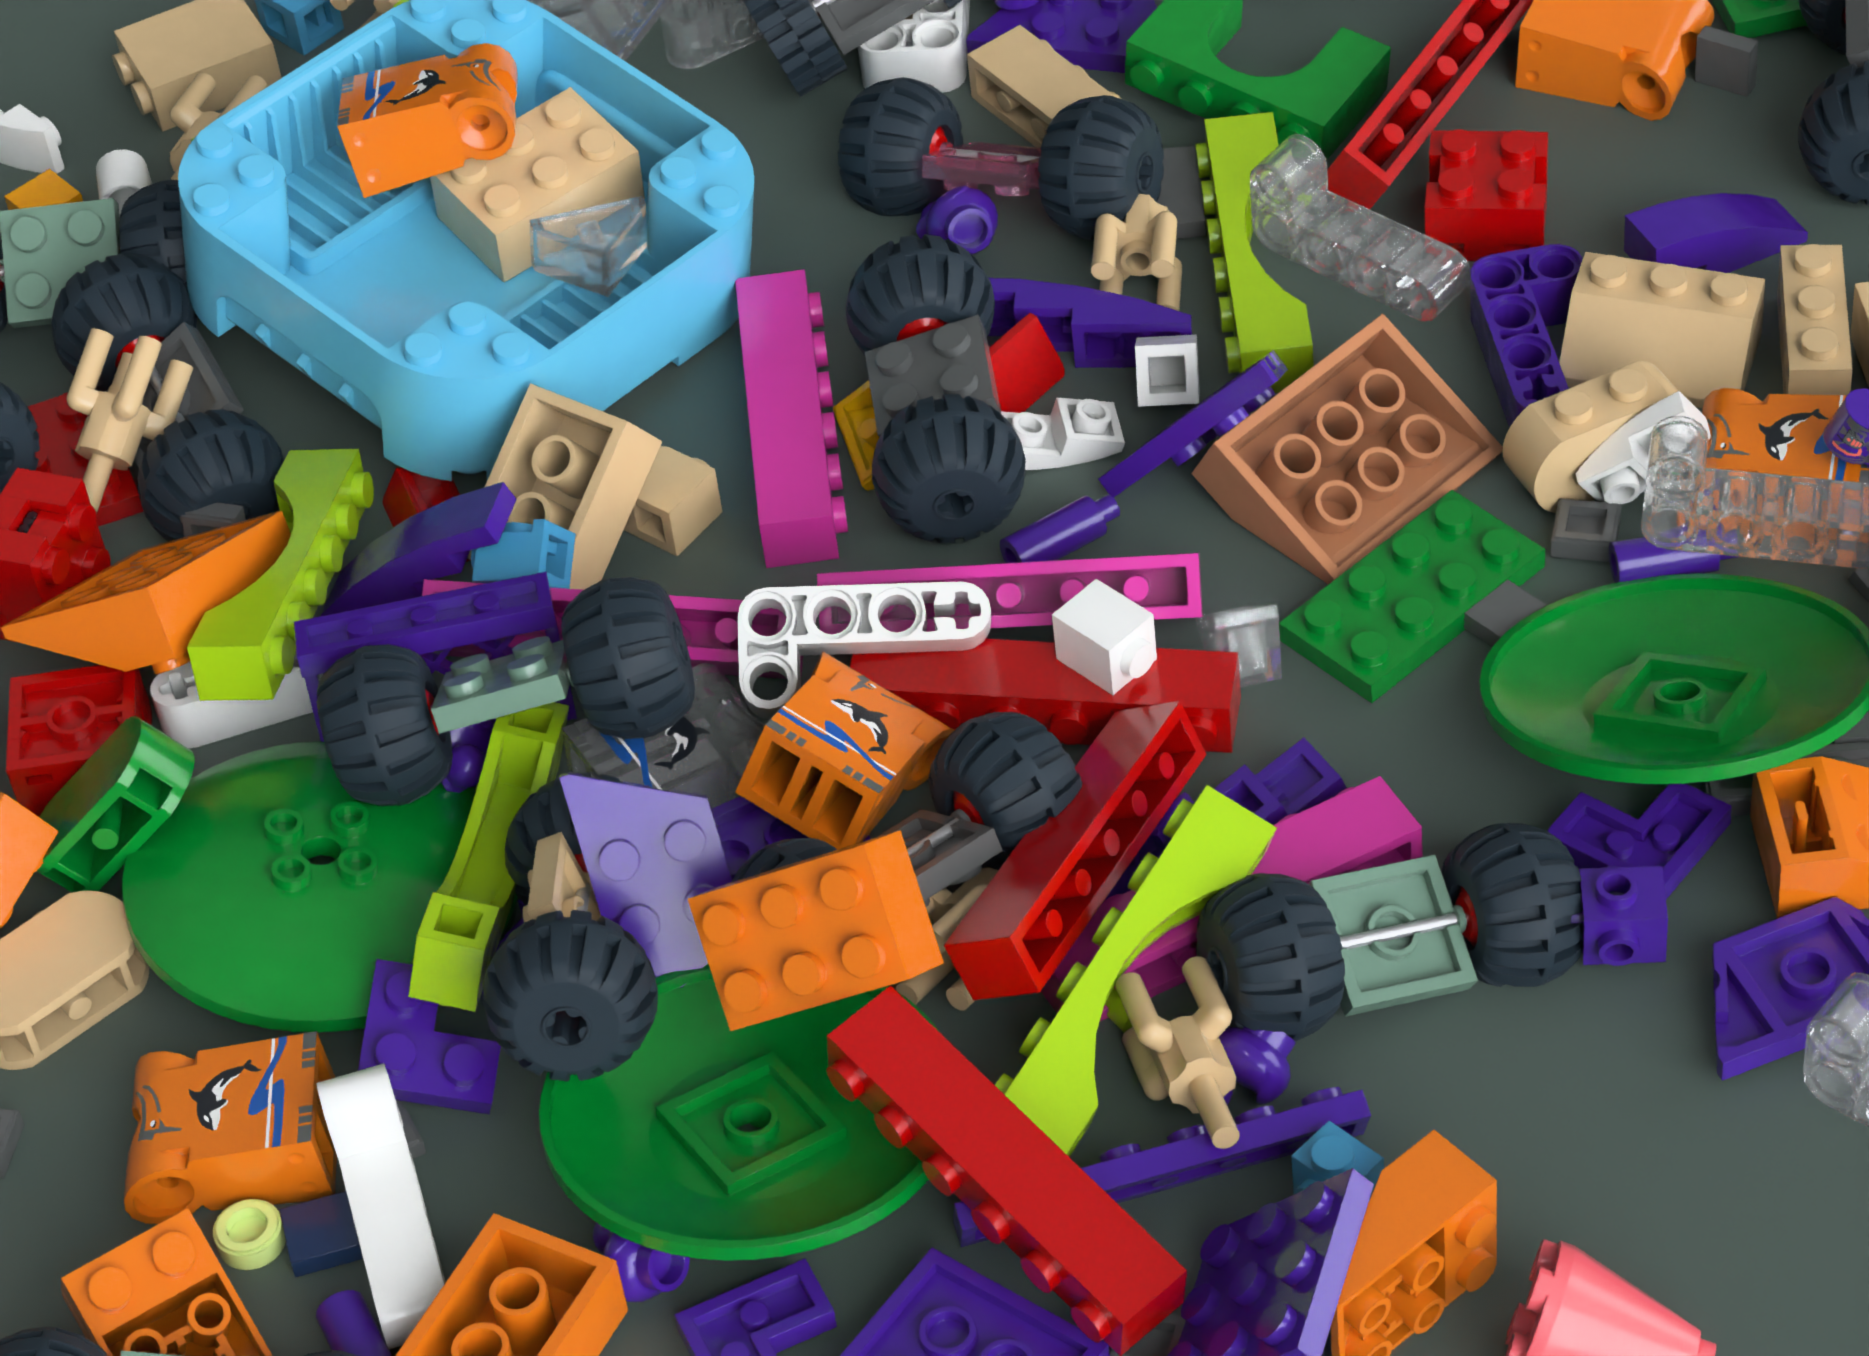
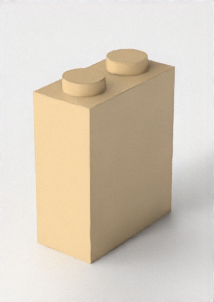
[112,0,282,132]

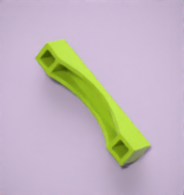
[1195,112,1314,393]
[187,449,374,701]
[408,702,569,1012]
[995,785,1277,1157]

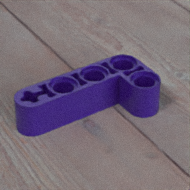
[1470,244,1582,428]

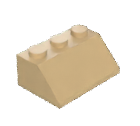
[1559,252,1765,408]

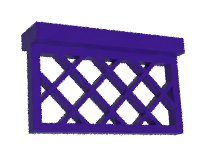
[294,572,577,742]

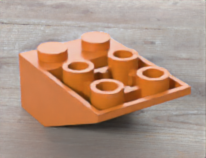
[1750,756,1869,919]
[1330,1130,1497,1356]
[61,1208,273,1356]

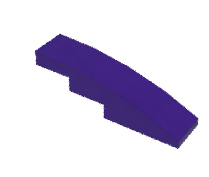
[988,278,1193,368]
[321,482,517,616]
[1104,737,1347,901]

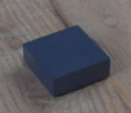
[279,1191,363,1278]

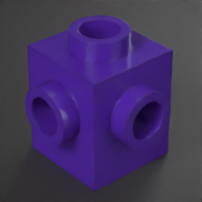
[1571,866,1668,966]

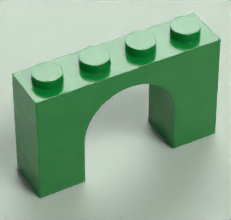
[1125,0,1391,168]

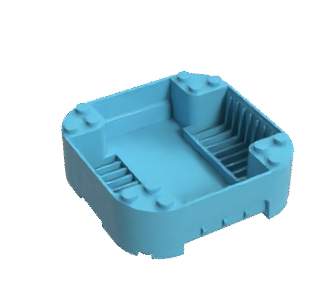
[178,0,754,481]

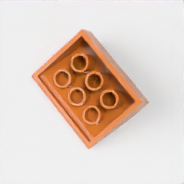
[1,510,291,674]

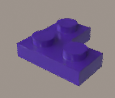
[1547,784,1732,899]
[358,959,501,1114]
[674,1258,837,1356]

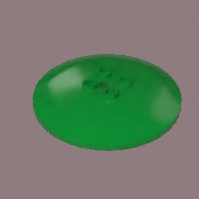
[1479,573,1869,784]
[122,741,519,1033]
[539,964,940,1261]

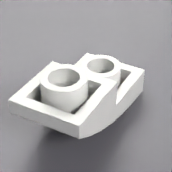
[0,104,65,174]
[1575,391,1712,504]
[1001,398,1125,470]

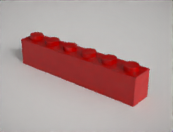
[1314,0,1533,222]
[850,639,1241,753]
[944,701,1207,1000]
[826,985,1187,1356]

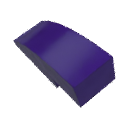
[1624,193,1808,273]

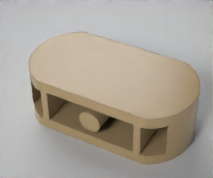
[1503,361,1682,513]
[0,891,149,1070]

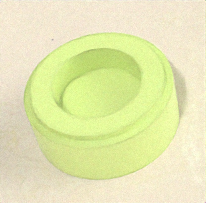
[213,1199,286,1270]

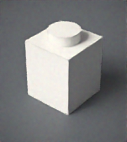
[1135,334,1200,407]
[1052,579,1157,695]

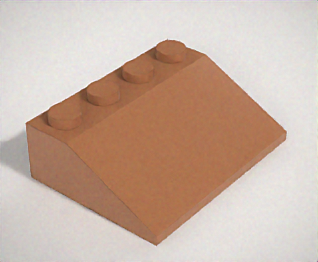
[1191,314,1503,585]

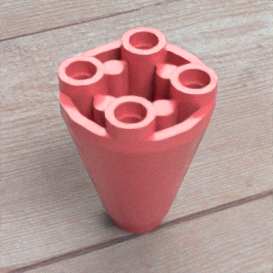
[1505,1239,1716,1356]

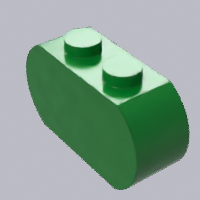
[37,716,195,893]

